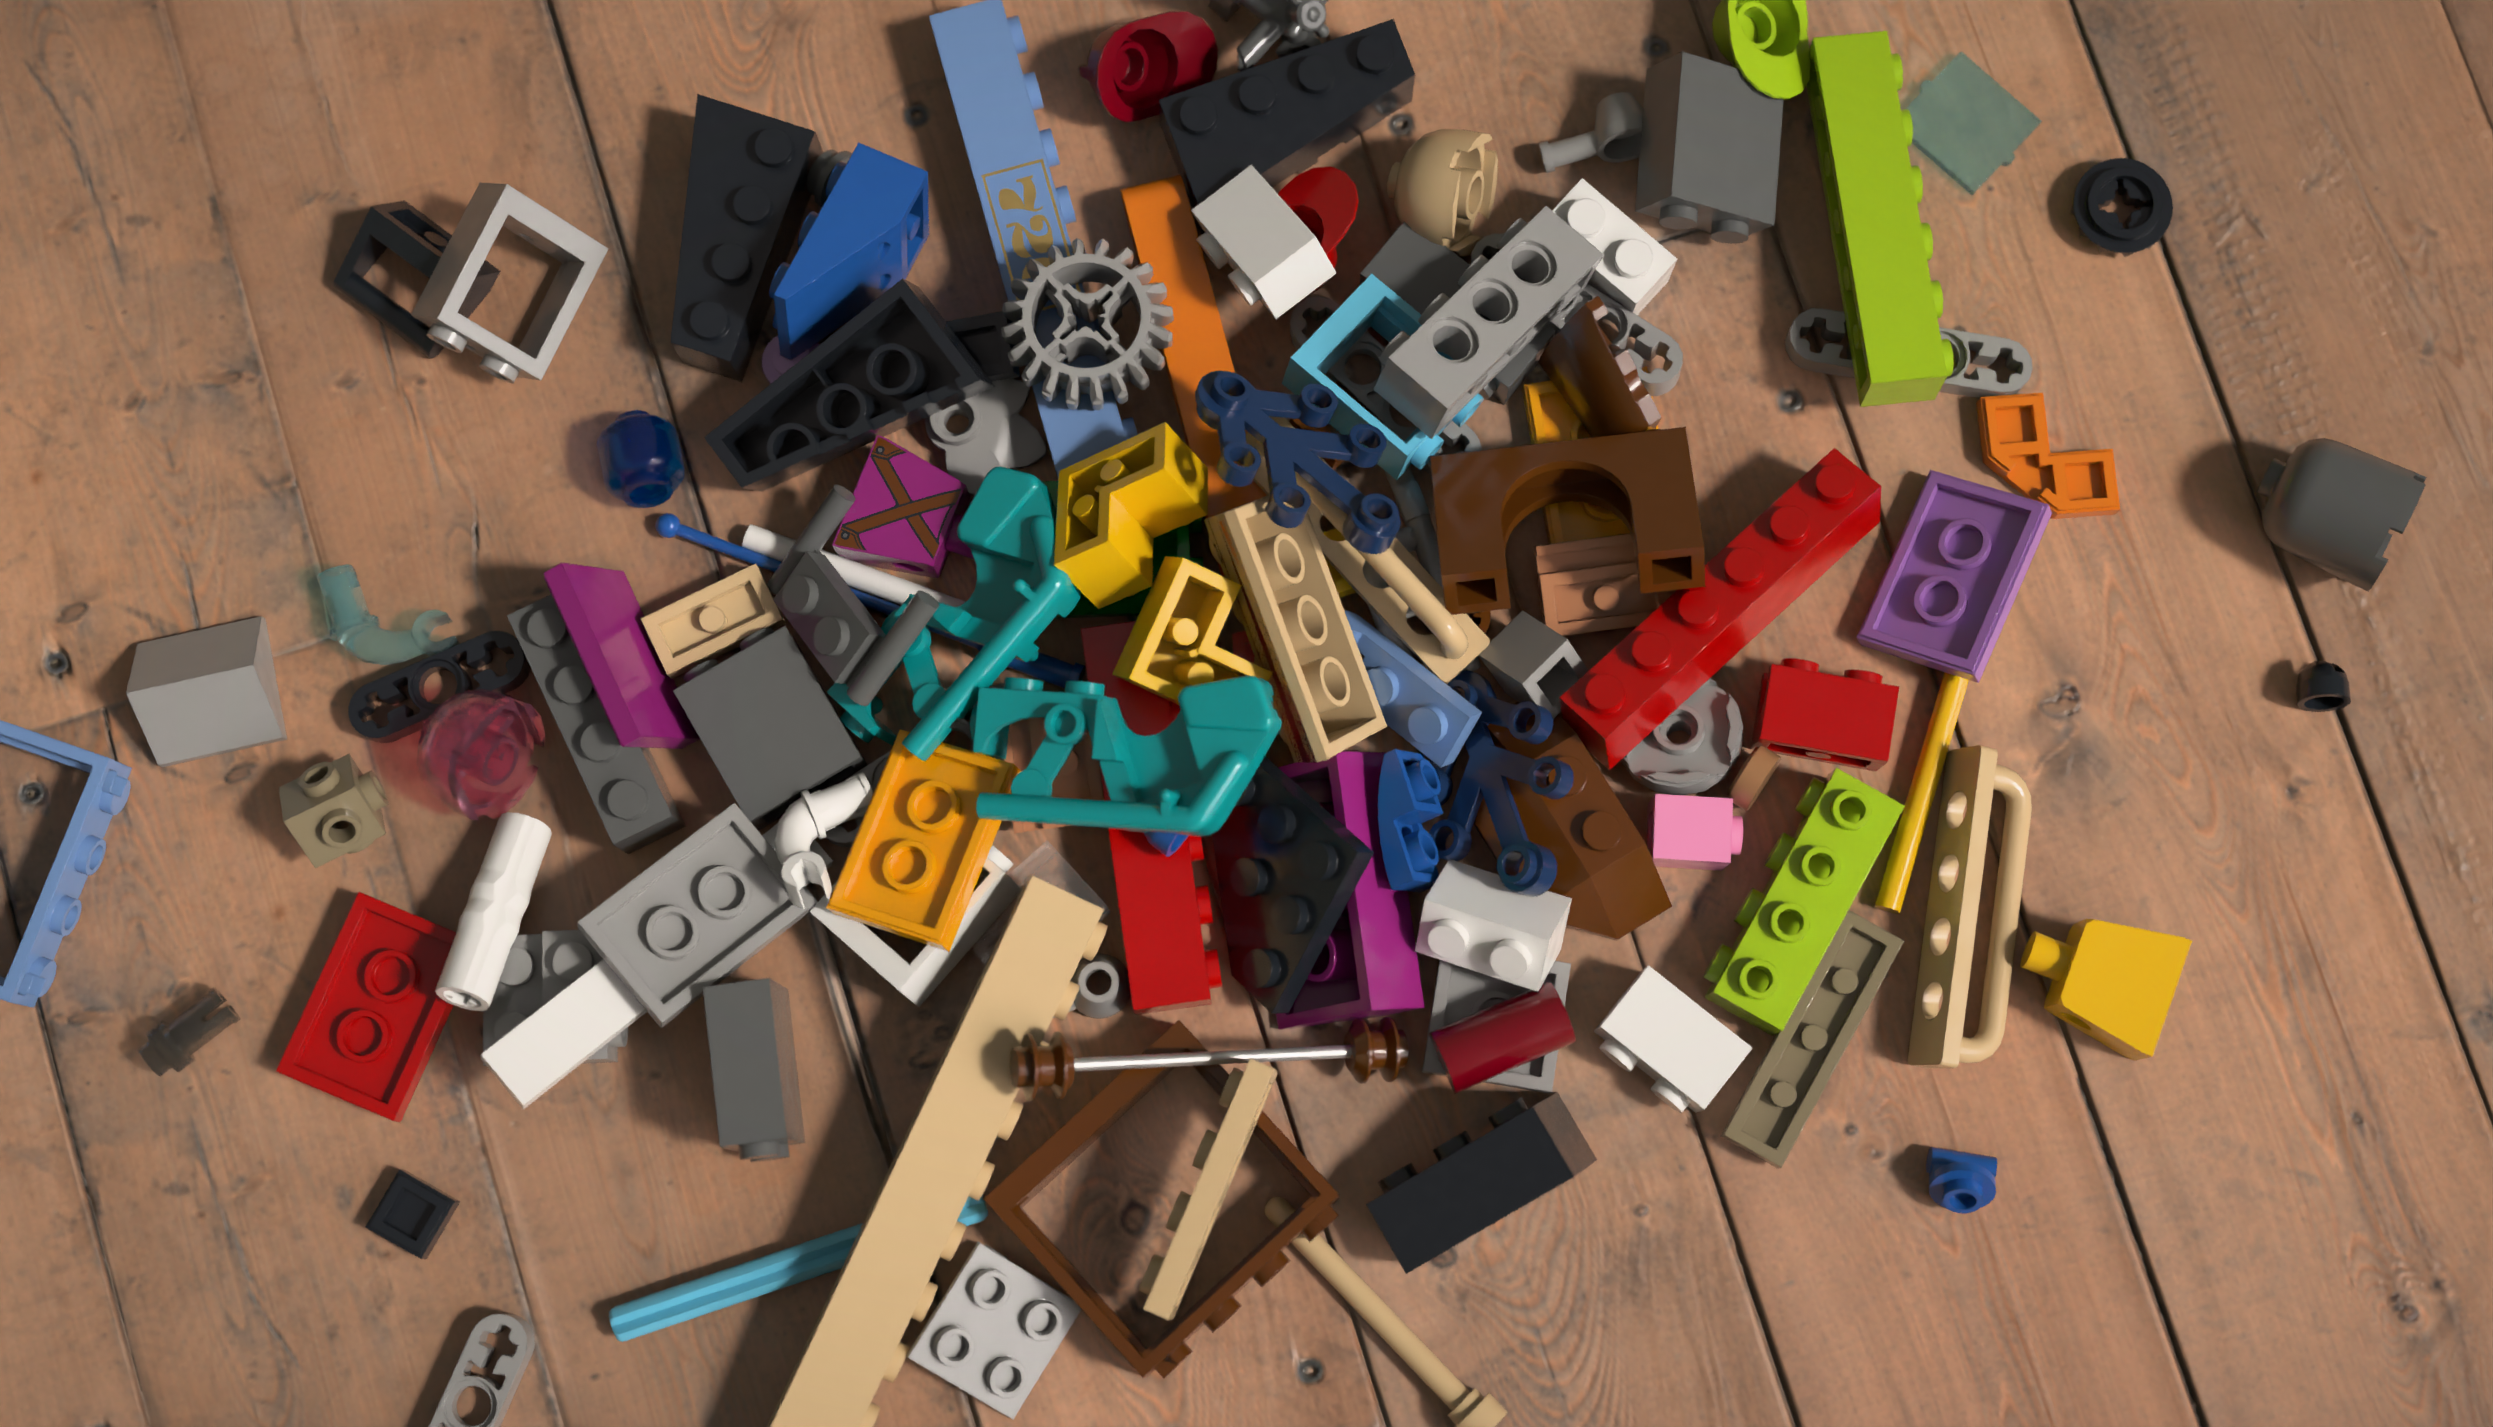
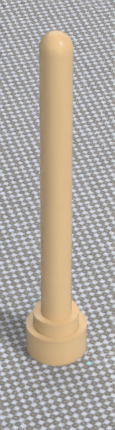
[1265,1197,1508,1427]

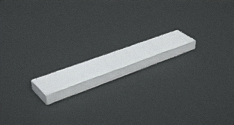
[481,824,833,1109]

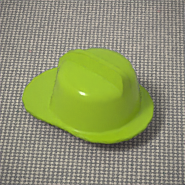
[1712,0,1811,99]

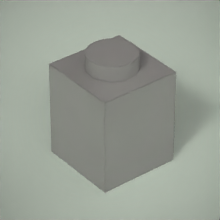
[1479,610,1589,719]

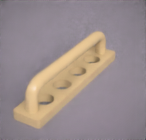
[1237,416,1490,684]
[1908,745,2032,1068]

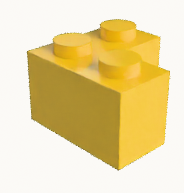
[1054,422,1208,609]
[1112,556,1272,706]

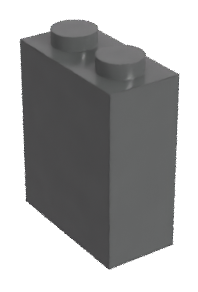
[1635,51,1784,244]
[673,626,867,831]
[703,978,805,1162]

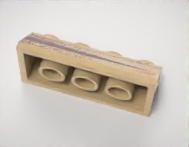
[1204,495,1387,763]

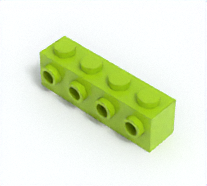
[1703,768,1905,1036]

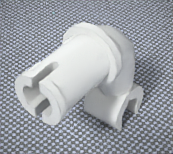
[775,772,873,909]

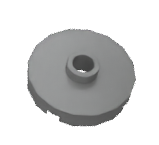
[1620,679,1743,795]

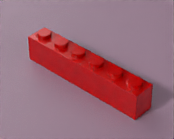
[1559,448,1881,770]
[1081,621,1222,1015]

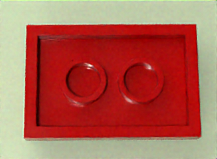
[276,892,457,1122]

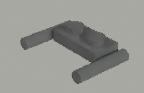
[767,485,939,706]

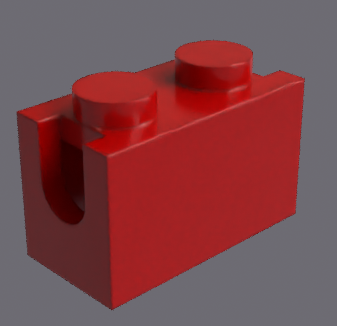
[1751,658,1899,772]

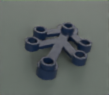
[1195,371,1401,554]
[1429,671,1574,897]

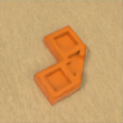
[1976,393,2120,519]

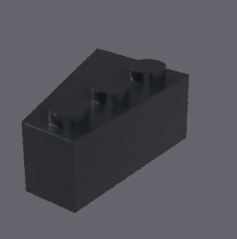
[1366,1092,1597,1274]

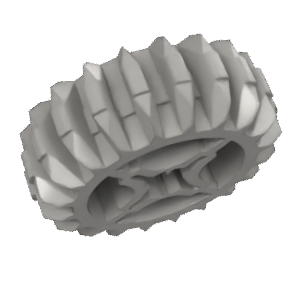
[1001,238,1174,411]

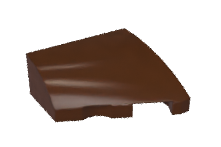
[1538,296,1662,437]

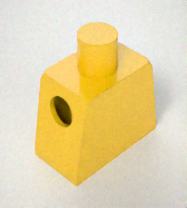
[2020,919,2192,1061]

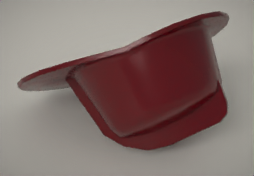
[1078,11,1218,122]

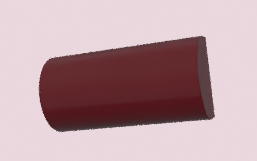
[1429,981,1576,1094]

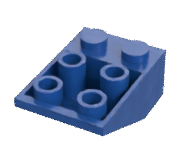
[769,142,929,360]

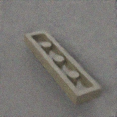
[1720,910,1904,1169]

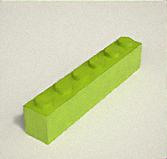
[1806,31,1954,407]

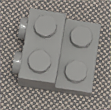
[483,930,628,1066]

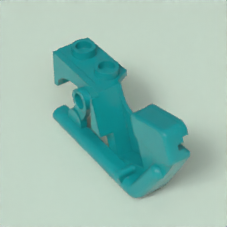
[827,466,1081,761]
[970,675,1282,836]

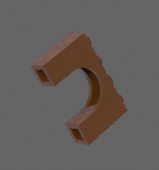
[1430,427,1705,615]

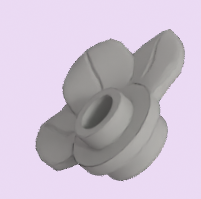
[925,378,1047,496]

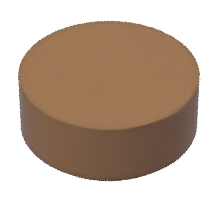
[1727,745,1781,811]

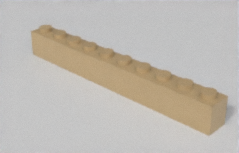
[766,874,1108,1427]

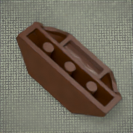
[1474,702,1672,941]

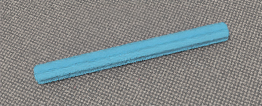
[609,1194,988,1342]

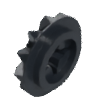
[2070,158,2173,257]

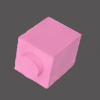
[1646,794,1743,871]

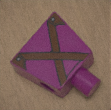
[832,435,974,578]

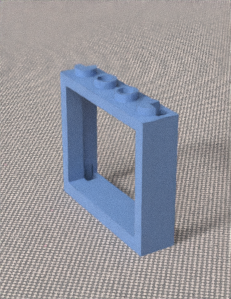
[0,720,132,1008]

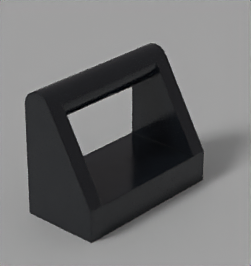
[333,200,501,359]

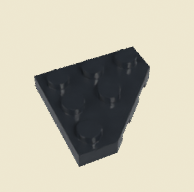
[1212,756,1374,1014]

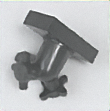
[1208,0,1329,71]

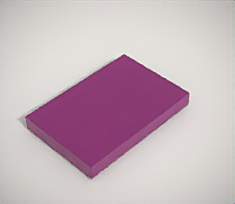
[543,562,700,749]

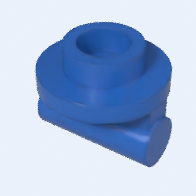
[1926,1147,1997,1213]

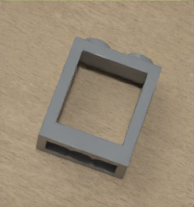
[411,183,609,384]

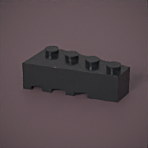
[1159,19,1415,234]
[670,94,823,382]
[704,278,995,492]

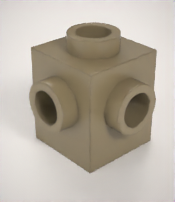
[279,754,389,868]

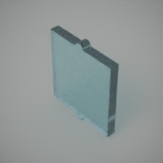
[1906,51,2042,196]

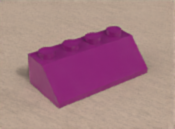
[1276,751,1425,1030]

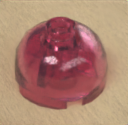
[417,689,545,821]

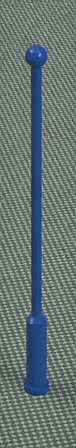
[655,513,1086,688]

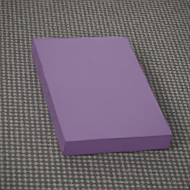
[1856,470,2052,683]

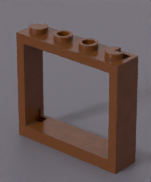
[984,1020,1340,1379]

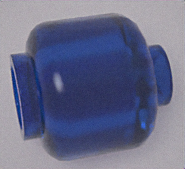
[597,410,685,508]

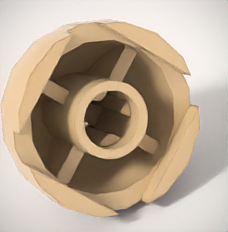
[1387,129,1498,257]

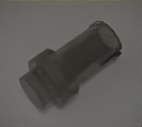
[138,987,240,1076]

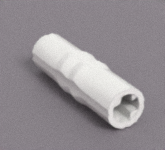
[435,812,552,1011]

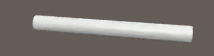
[742,524,966,607]

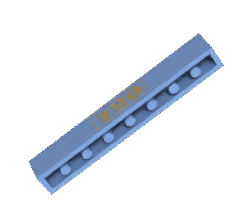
[929,0,1138,478]

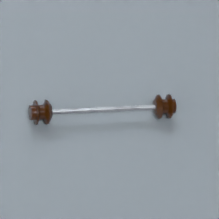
[1010,1017,1408,1101]

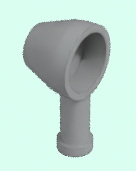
[1538,92,1643,173]
[1053,954,1131,1019]

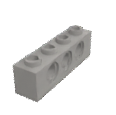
[1373,206,1604,439]

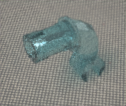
[317,565,460,665]

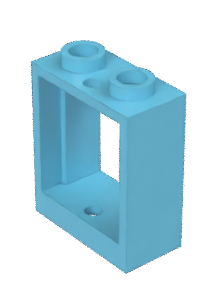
[1282,274,1484,480]

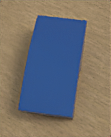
[1378,749,1443,893]

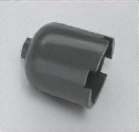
[2256,438,2427,592]

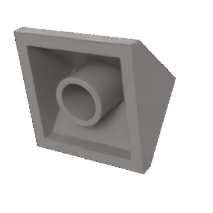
[126,616,287,767]

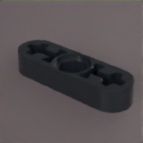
[348,631,531,743]

